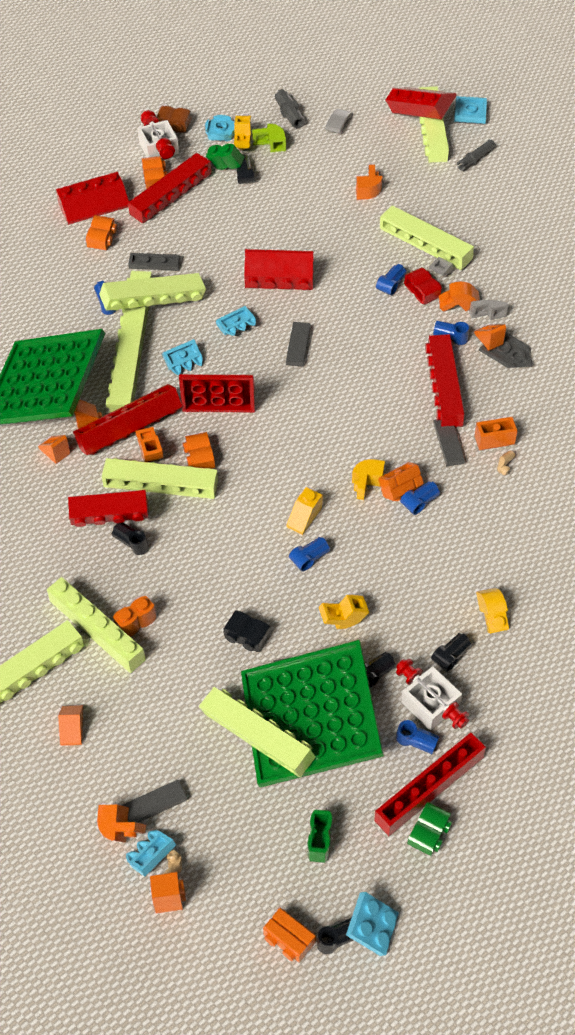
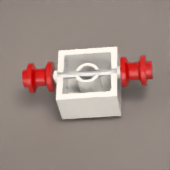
[137,110,179,159]
[396,659,469,731]

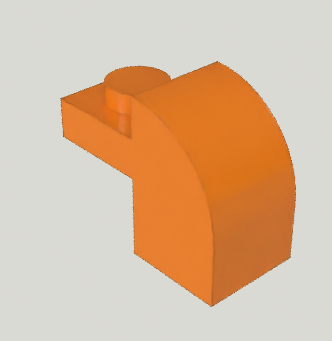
[356,165,382,200]
[439,281,480,312]
[135,427,163,462]
[97,804,146,843]

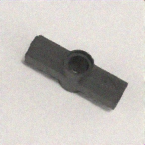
[275,89,304,129]

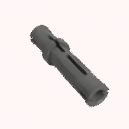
[457,139,495,171]

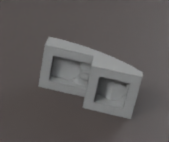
[325,108,351,133]
[429,257,456,276]
[469,300,508,320]

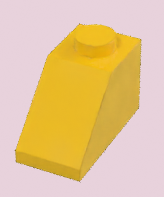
[286,487,322,535]

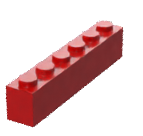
[128,153,211,224]
[425,334,464,427]
[73,384,182,455]
[374,732,486,836]

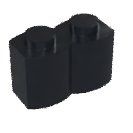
[223,610,271,652]

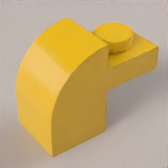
[234,116,251,149]
[352,459,385,500]
[476,588,509,634]
[318,595,369,630]

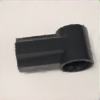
[237,154,254,184]
[111,523,149,555]
[431,633,472,672]
[365,651,396,688]
[317,918,354,955]

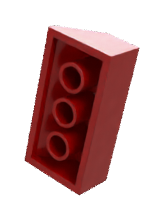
[385,87,457,119]
[56,171,129,225]
[244,249,314,290]
[68,490,149,527]

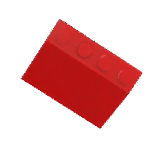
[179,374,255,413]

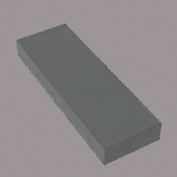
[128,253,181,271]
[286,321,310,367]
[433,419,465,467]
[122,780,187,823]

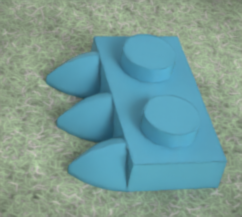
[216,306,256,336]
[162,339,203,375]
[126,830,176,877]

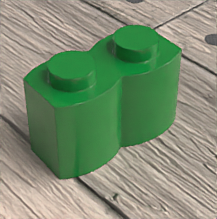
[206,144,244,170]
[407,802,452,856]
[308,809,332,863]

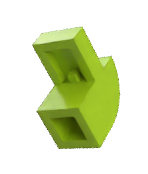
[252,124,286,153]

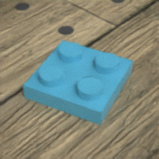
[454,96,487,124]
[346,892,399,956]

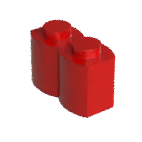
[404,267,442,305]

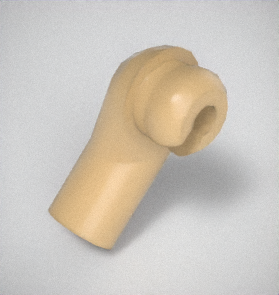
[497,450,515,476]
[162,850,182,874]

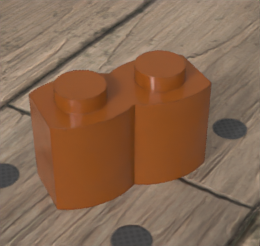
[156,106,191,133]

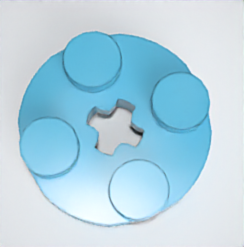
[205,115,235,141]

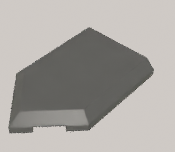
[479,332,532,368]

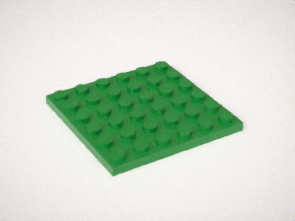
[0,329,106,424]
[241,640,384,788]

